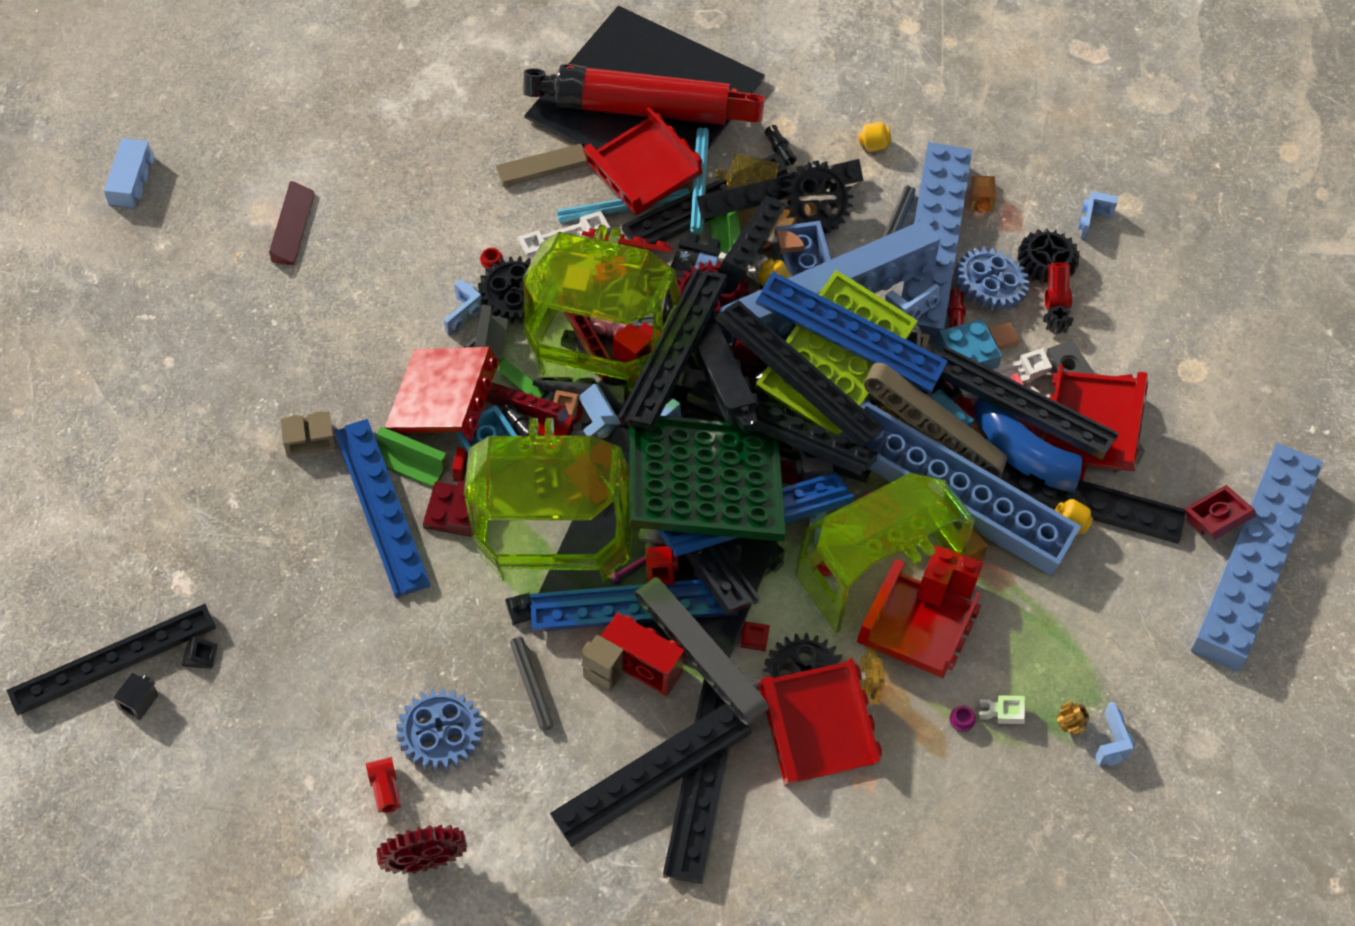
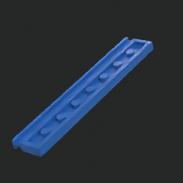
[756,272,948,394]
[334,419,430,598]
[658,472,854,557]
[530,579,738,632]

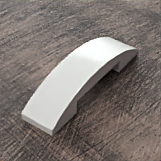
[517,211,611,257]
[958,348,1052,398]

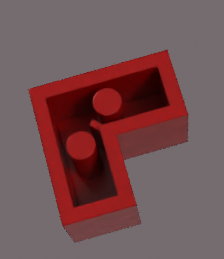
[613,322,661,381]
[916,545,984,607]

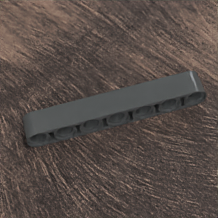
[634,577,769,725]

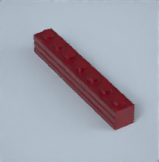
[558,290,616,382]
[486,382,569,426]

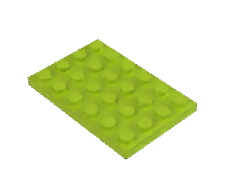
[755,270,918,435]

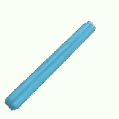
[691,128,709,234]
[557,187,689,223]

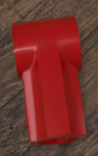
[1044,263,1073,310]
[365,757,401,814]

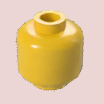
[858,121,892,152]
[757,258,792,287]
[1055,499,1093,535]

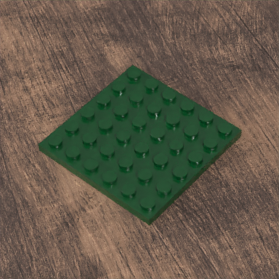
[629,415,786,542]

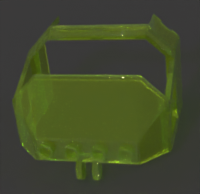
[523,224,681,393]
[464,418,633,582]
[795,472,975,633]

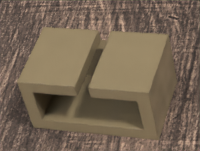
[280,411,336,456]
[581,635,623,692]

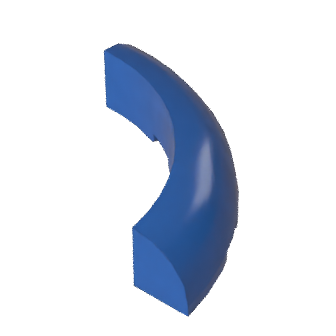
[973,398,1082,493]

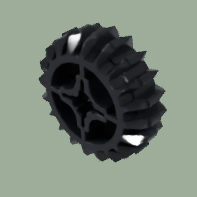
[1017,228,1080,285]

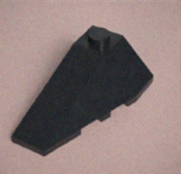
[533,377,638,418]

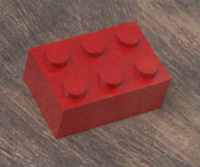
[601,612,684,697]

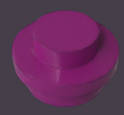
[949,706,976,732]

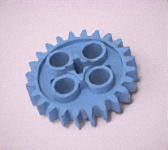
[954,247,1030,311]
[396,688,483,772]

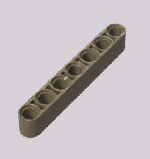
[864,363,1007,479]

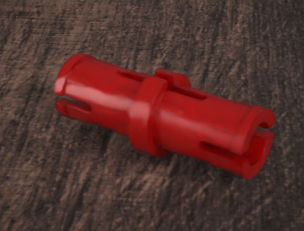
[947,288,966,328]

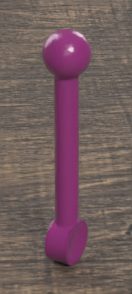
[610,556,646,582]

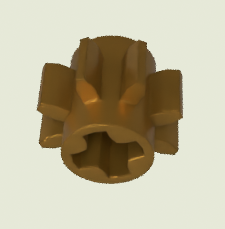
[1057,701,1090,735]

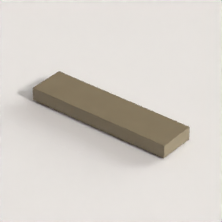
[496,144,588,187]

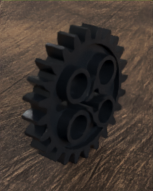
[781,160,854,234]
[478,256,554,324]
[762,633,843,678]

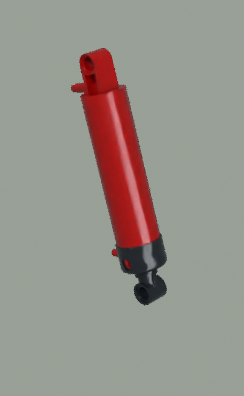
[523,64,765,126]

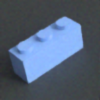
[104,138,154,208]

